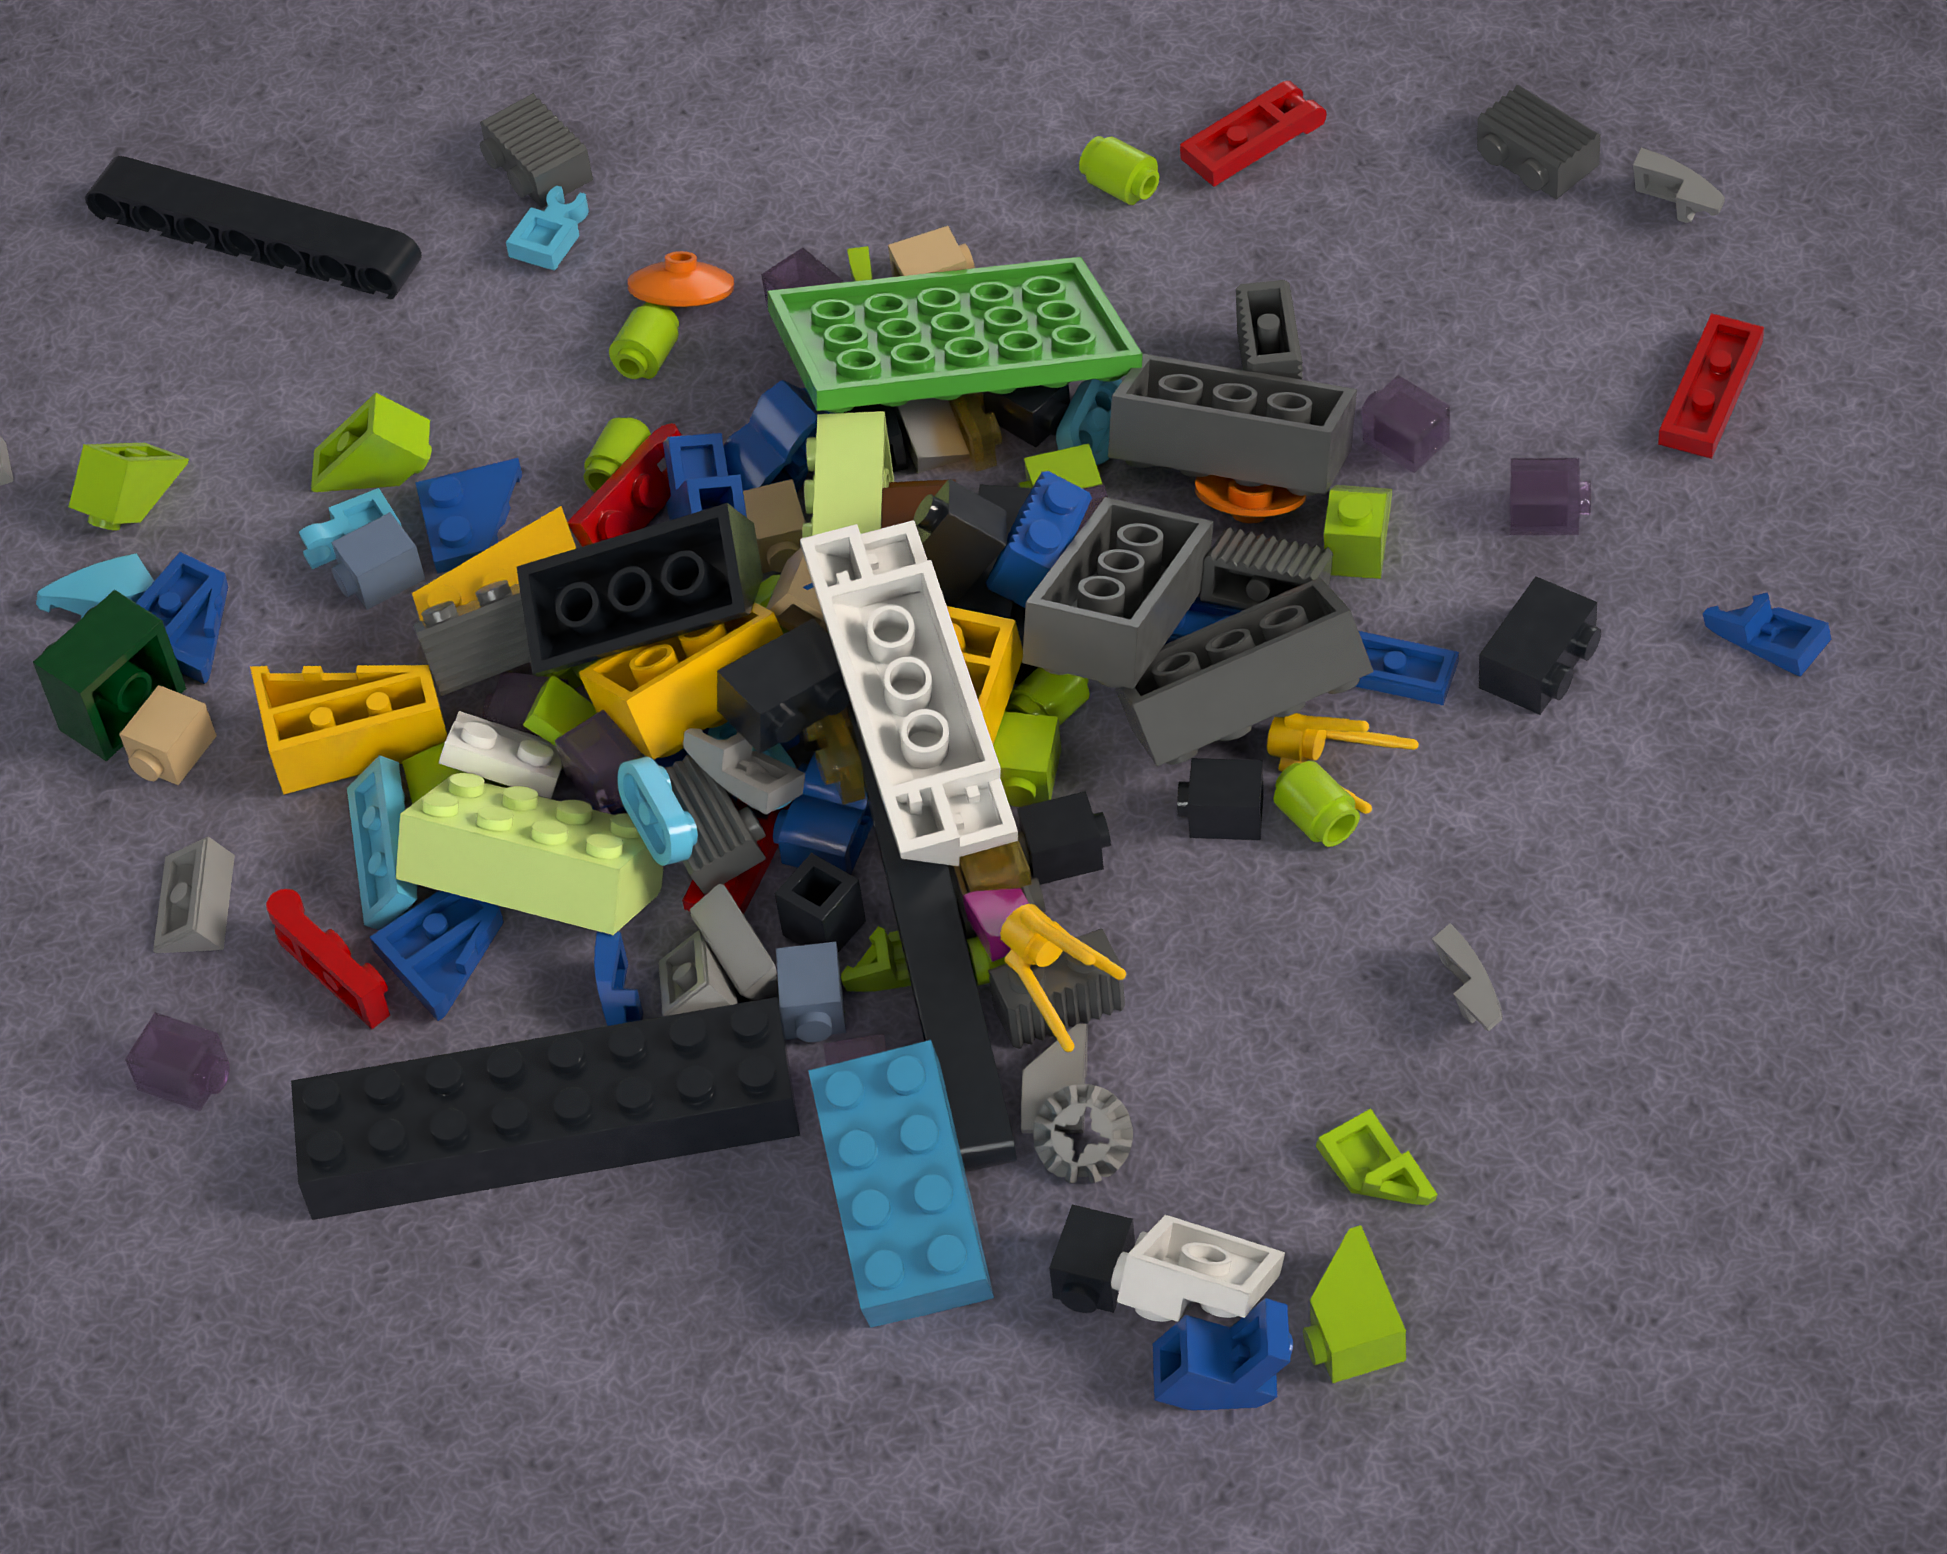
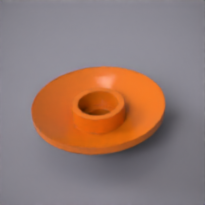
[628,251,734,307]
[1195,475,1307,523]

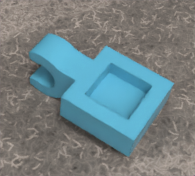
[299,488,402,569]

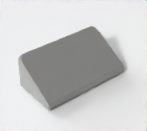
[894,398,970,473]
[153,837,235,953]
[690,884,780,1007]
[659,930,737,1017]

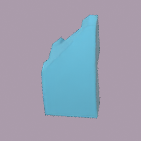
[36,553,154,619]

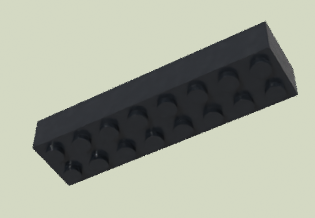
[291,997,800,1220]

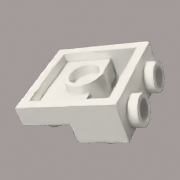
[1111,1215,1285,1322]

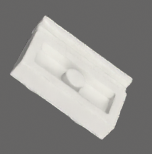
[439,711,567,799]

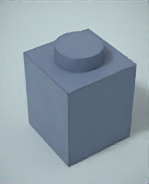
[331,512,425,610]
[776,942,846,1042]

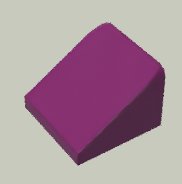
[963,888,1029,962]

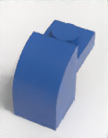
[663,433,747,520]
[1152,1298,1293,1411]

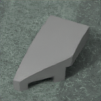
[1633,147,1725,223]
[683,728,805,814]
[1432,923,1503,1031]
[1021,1024,1088,1133]

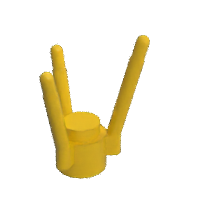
[1267,713,1419,814]
[1000,904,1126,1052]

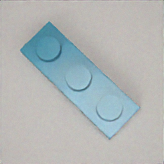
[347,755,417,930]

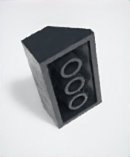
[517,503,763,677]

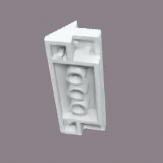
[800,520,1018,866]

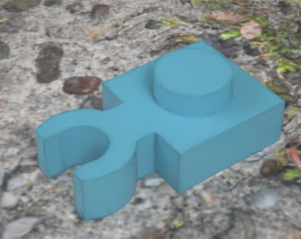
[506,186,589,271]

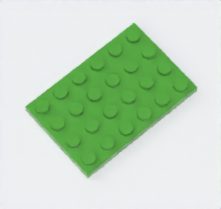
[768,257,1143,413]

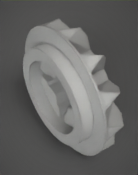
[1033,1084,1133,1183]

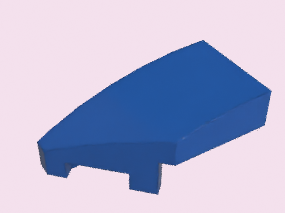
[1703,592,1831,677]
[594,931,643,1026]

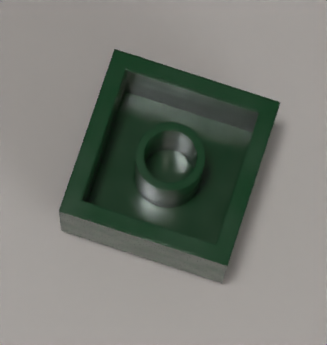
[33,590,187,761]

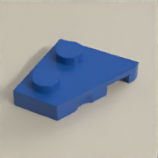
[415,458,522,574]
[136,552,228,684]
[369,890,504,1021]

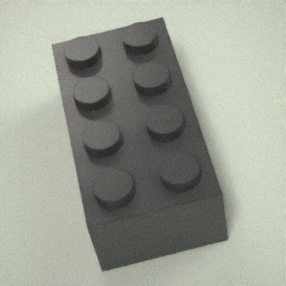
[1108,353,1357,496]
[1022,497,1213,689]
[1115,577,1374,766]

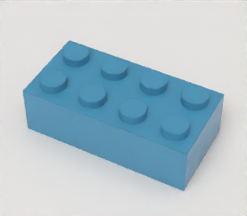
[808,1040,994,1328]

